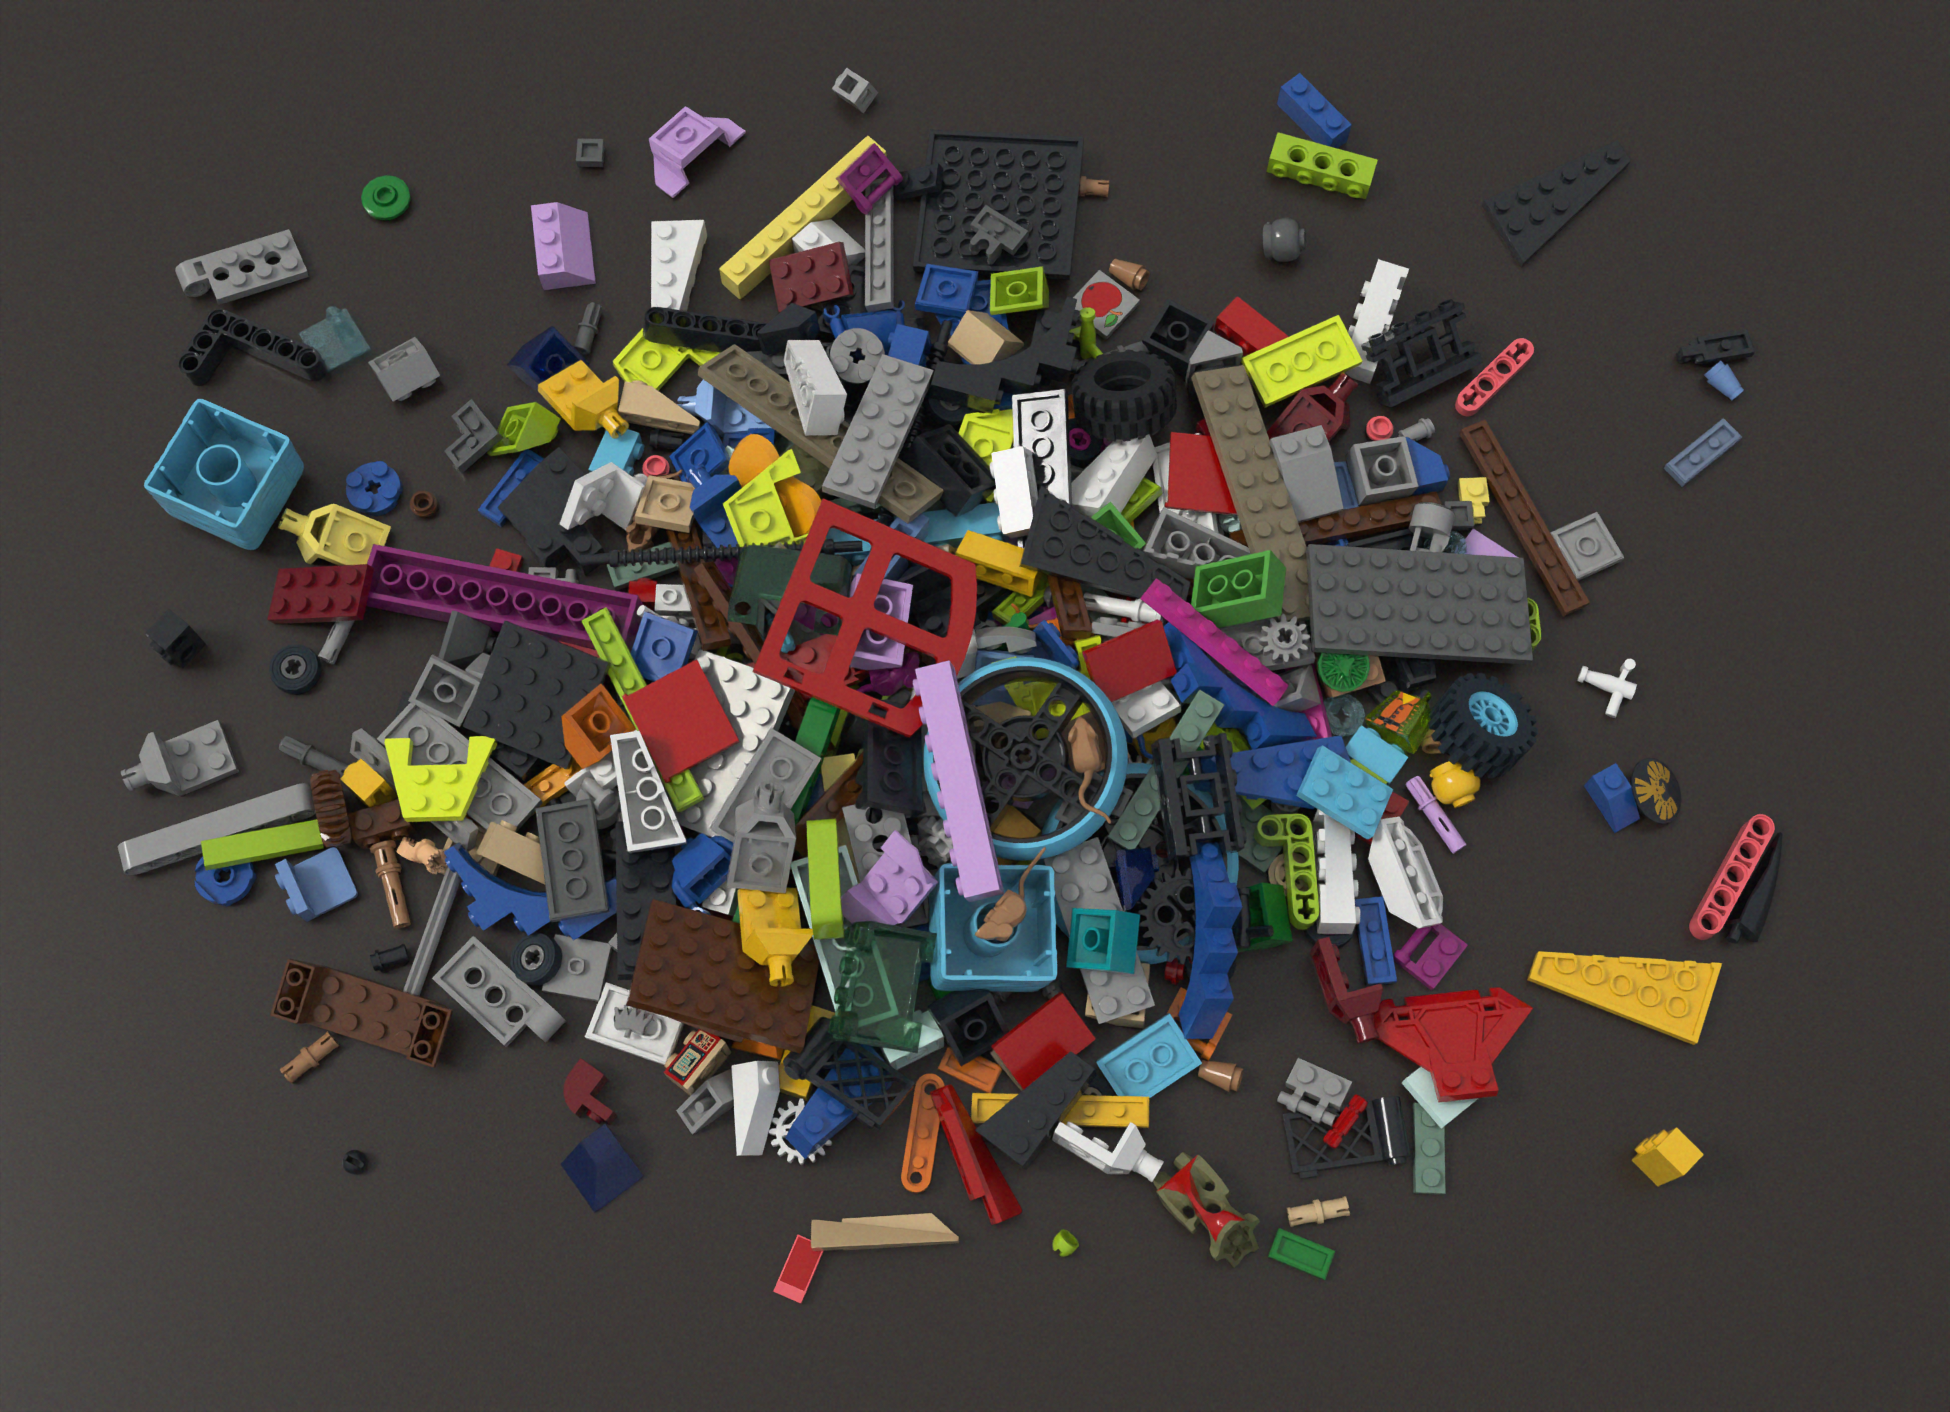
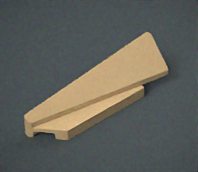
[811,1213,959,1251]

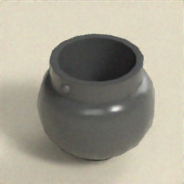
[1263,217,1307,263]

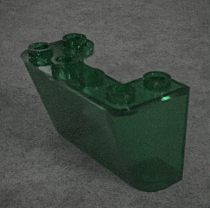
[727,545,852,635]
[829,921,937,1053]

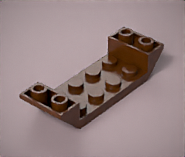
[270,959,453,1068]

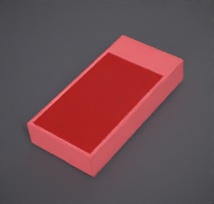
[773,1235,824,1304]

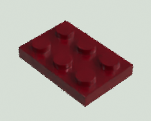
[769,242,854,312]

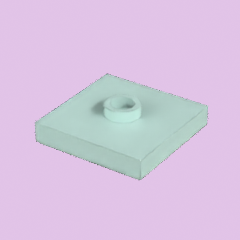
[1402,1067,1479,1129]

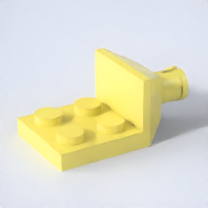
[278,503,391,566]

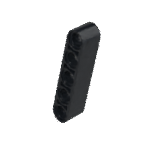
[643,307,767,353]

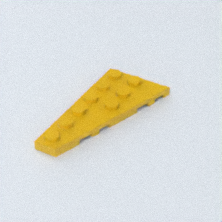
[1527,951,1722,1045]

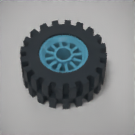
[1428,673,1538,778]

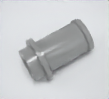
[1398,418,1435,442]

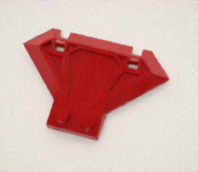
[1373,987,1533,1102]

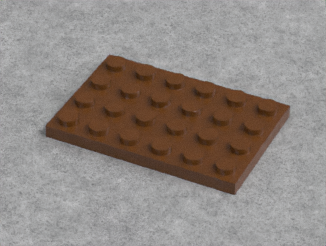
[626,899,820,1053]

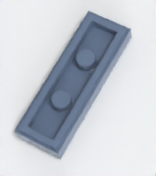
[1664,418,1742,487]

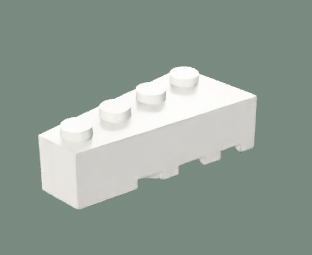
[651,220,707,311]
[1345,259,1409,384]
[784,340,847,436]
[1071,434,1157,517]
[610,731,687,853]

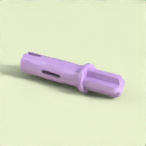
[1406,776,1467,854]

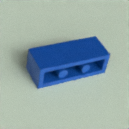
[1277,73,1352,149]

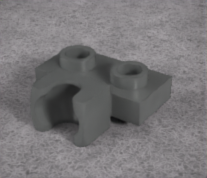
[969,205,1029,265]

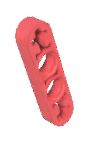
[1455,338,1534,416]

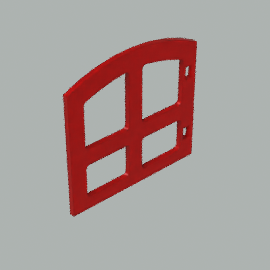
[752,498,977,738]

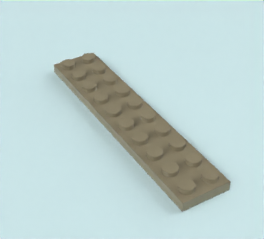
[698,344,944,524]
[1191,365,1310,623]

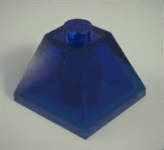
[507,326,589,391]
[1114,848,1159,912]
[561,1124,644,1212]

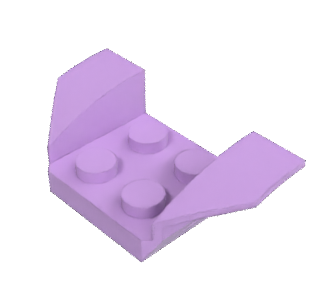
[649,106,746,198]
[841,830,939,927]

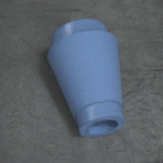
[1704,361,1744,401]

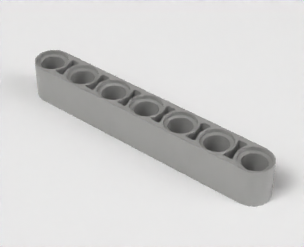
[118,783,316,875]

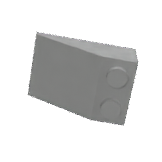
[1269,425,1344,523]

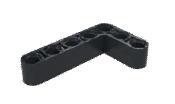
[178,308,328,386]

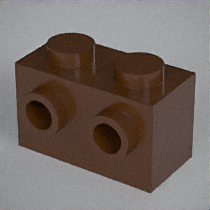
[348,799,417,849]

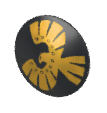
[1631,758,1681,824]

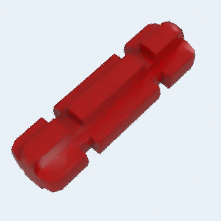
[1323,1094,1368,1149]

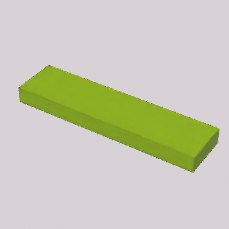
[201,819,324,871]

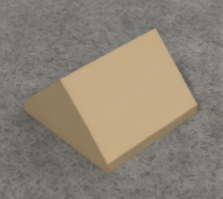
[948,310,1024,364]

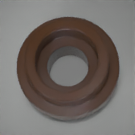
[410,491,438,518]

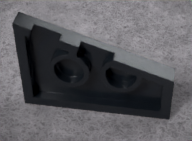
[818,264,868,339]

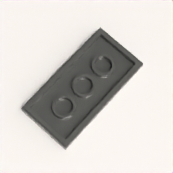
[535,798,610,922]

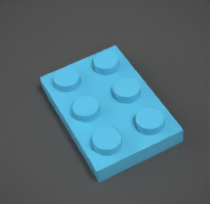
[1296,745,1393,840]
[1095,1013,1202,1098]

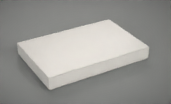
[585,982,684,1065]

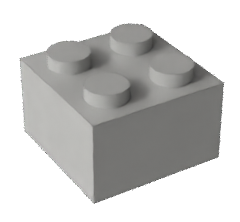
[1345,436,1419,506]

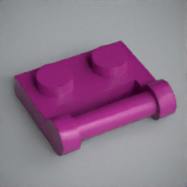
[835,143,903,215]
[1393,924,1468,991]

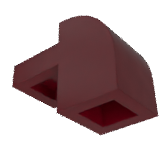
[563,1058,617,1125]

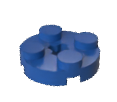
[346,461,403,516]
[194,856,256,906]

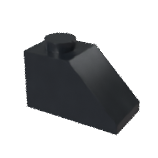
[757,303,821,355]

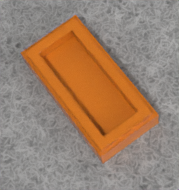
[938,1048,1003,1093]

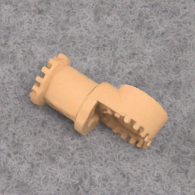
[396,837,447,874]

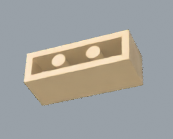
[476,820,545,885]

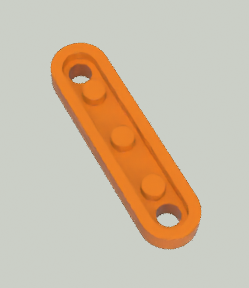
[901,1074,945,1193]

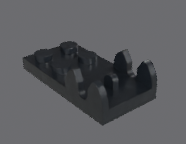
[855,699,922,819]

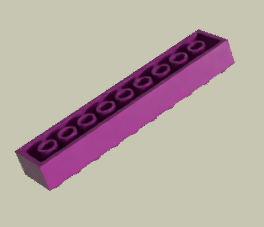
[366,544,643,653]

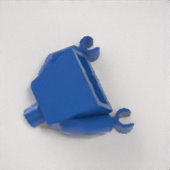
[823,300,905,360]
[672,833,733,915]

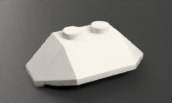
[1368,816,1443,928]

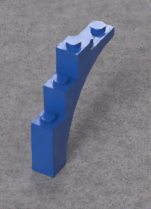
[1164,622,1317,749]
[444,842,617,941]
[1178,842,1242,1039]

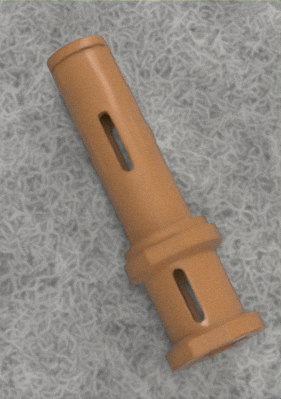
[370,840,411,929]

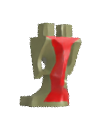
[1153,1152,1260,1268]

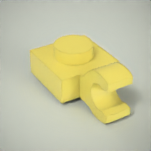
[1457,477,1490,524]

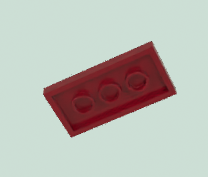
[267,564,374,624]

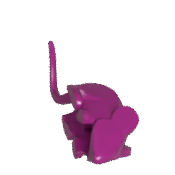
[857,652,919,696]

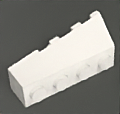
[1312,809,1360,934]

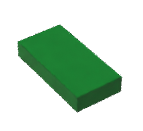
[1268,1228,1335,1280]

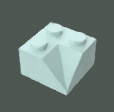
[874,1010,944,1070]

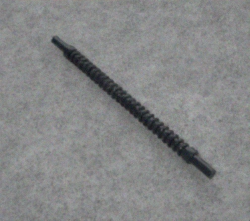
[869,320,952,553]
[580,539,863,567]

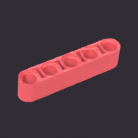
[1689,814,1775,940]

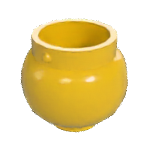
[1430,761,1480,808]

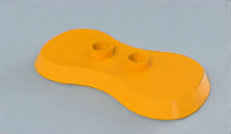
[728,434,822,538]

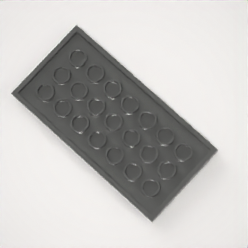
[1306,544,1533,664]

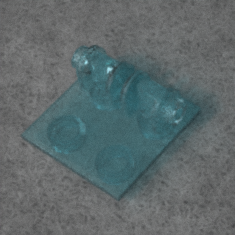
[298,306,371,373]

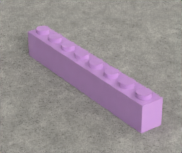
[913,661,1004,902]

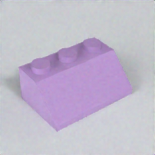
[531,202,596,290]
[848,573,913,670]

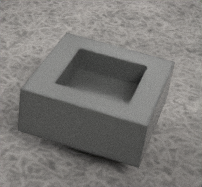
[576,139,605,167]
[1443,501,1474,530]

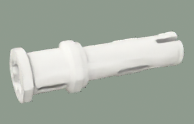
[1084,592,1167,627]

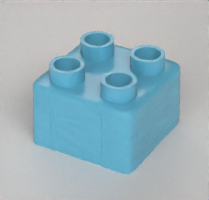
[144,399,304,550]
[929,864,1057,992]

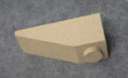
[618,380,700,435]

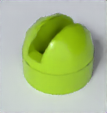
[1052,1229,1079,1257]

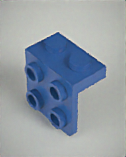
[1015,620,1079,682]

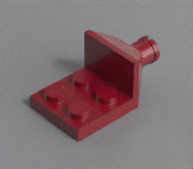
[1267,371,1359,442]
[1310,937,1383,1044]

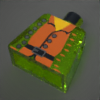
[1364,687,1432,754]

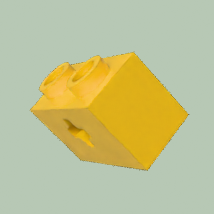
[340,758,398,808]

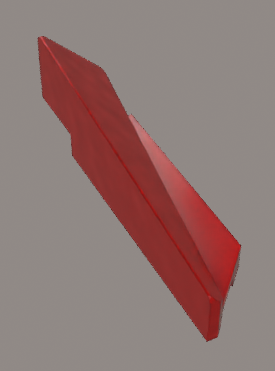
[930,1084,1022,1225]

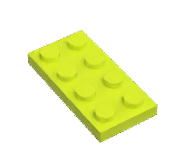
[1241,315,1363,408]

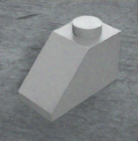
[676,1069,734,1135]

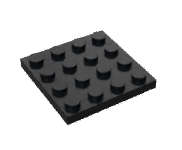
[463,620,611,769]

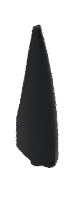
[1724,832,1783,944]

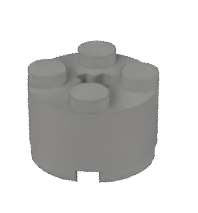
[830,328,885,385]

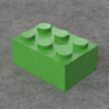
[1191,550,1286,628]

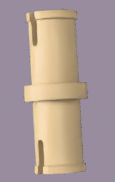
[1287,1196,1350,1227]

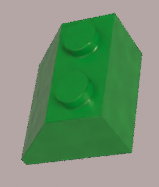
[1232,882,1293,952]

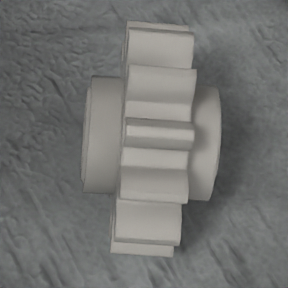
[1259,614,1310,666]

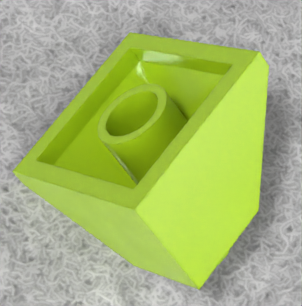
[990,266,1049,315]
[487,402,561,456]

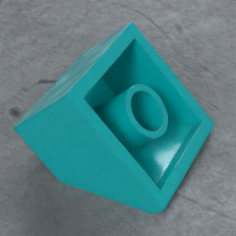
[1066,908,1140,974]

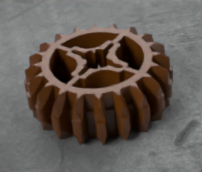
[310,770,352,847]

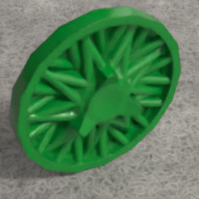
[361,175,411,220]
[1317,653,1370,692]

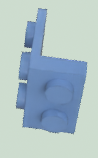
[275,847,358,922]

